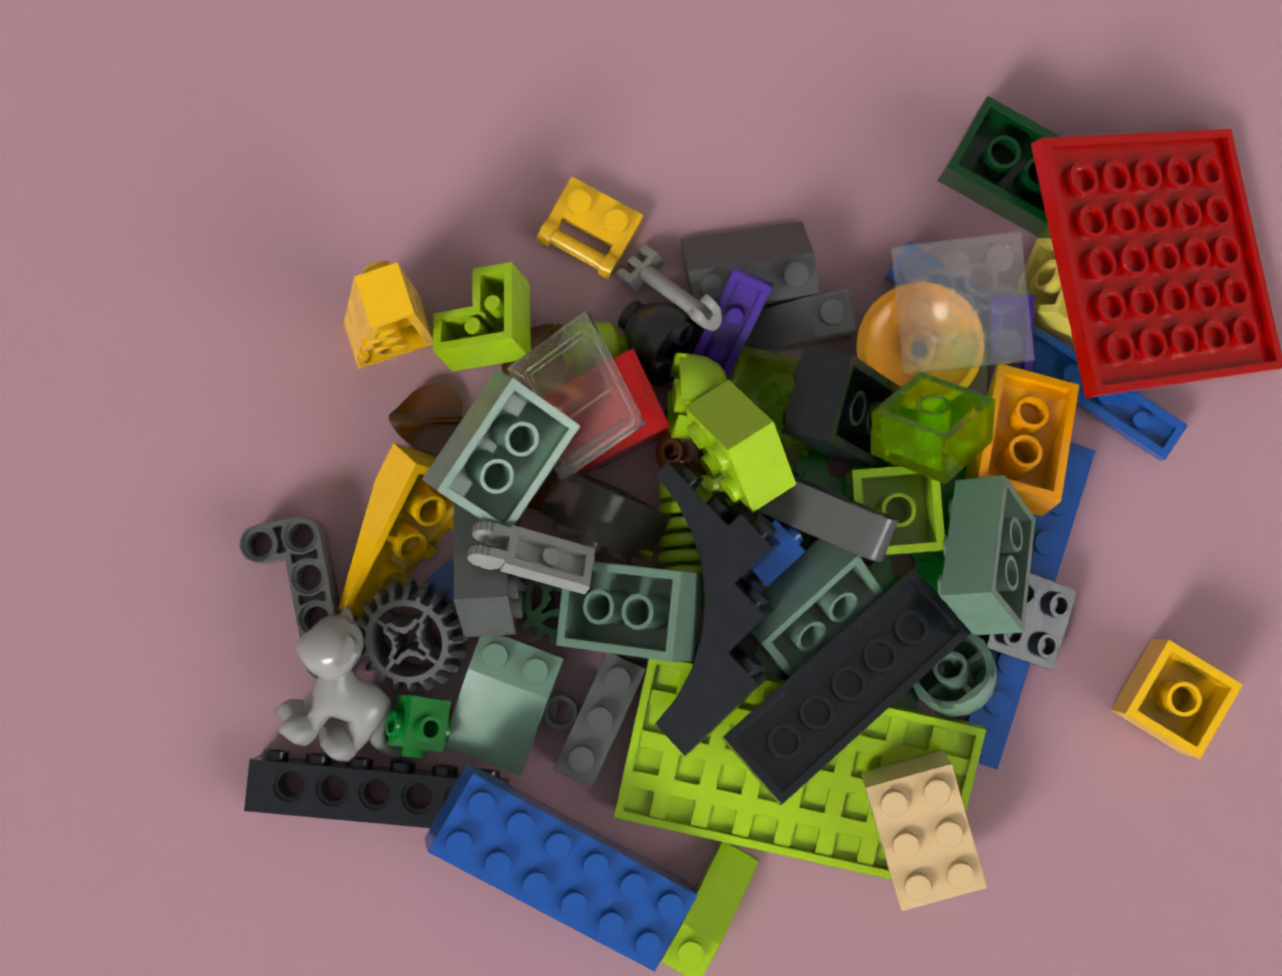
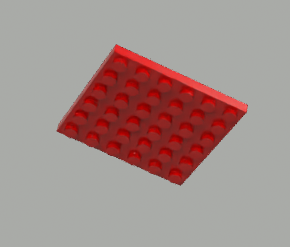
[1031,129,1282,398]

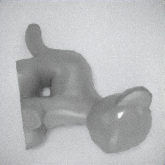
[275,605,406,762]

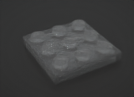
[891,231,1035,375]

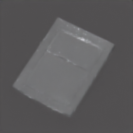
[507,311,646,481]

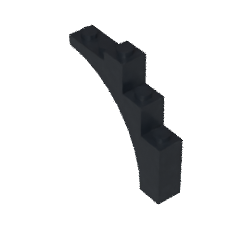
[655,461,781,756]

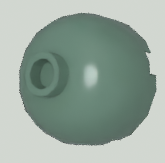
[913,633,997,717]

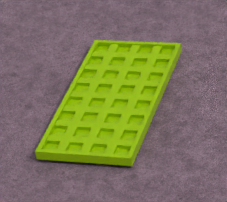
[614,659,987,880]

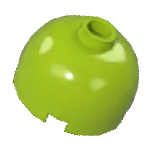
[667,353,727,439]

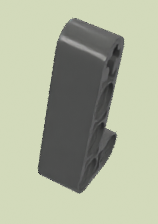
[736,469,899,562]
[239,517,341,679]

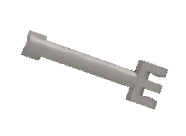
[615,244,722,331]

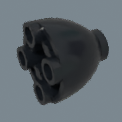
[618,301,704,385]

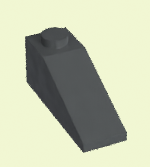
[737,289,857,360]

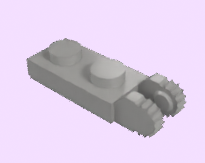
[467,521,595,595]

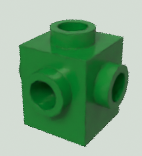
[386,694,451,759]

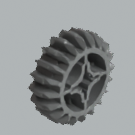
[356,578,469,694]

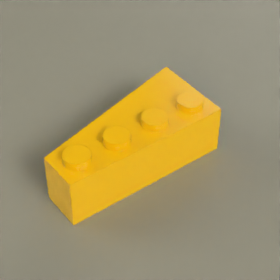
[343,260,433,369]

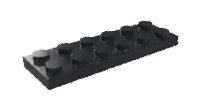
[721,567,971,805]

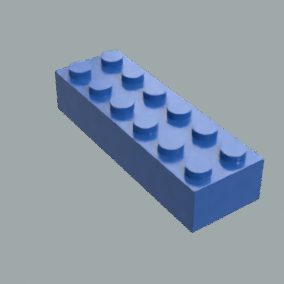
[424,762,698,972]

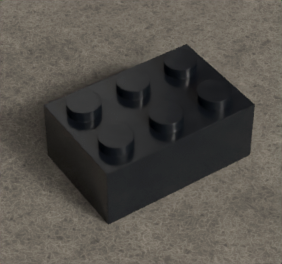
[782,347,902,468]

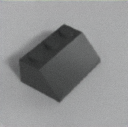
[681,222,820,309]

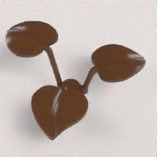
[389,323,571,515]

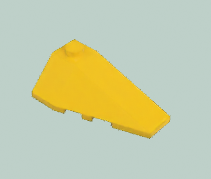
[338,443,454,616]

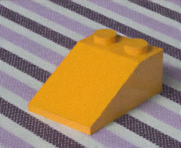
[965,363,1079,516]

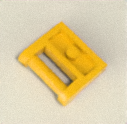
[536,176,644,280]

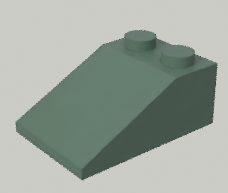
[445,635,565,776]

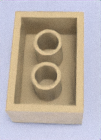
[861,750,987,911]

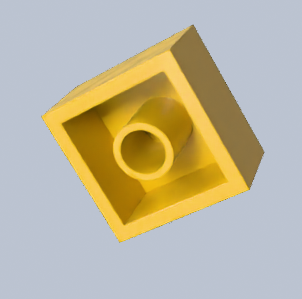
[1110,639,1243,759]

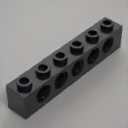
[244,749,510,828]

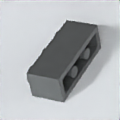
[553,653,646,787]

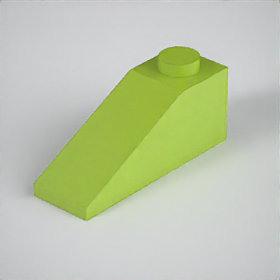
[661,842,759,976]

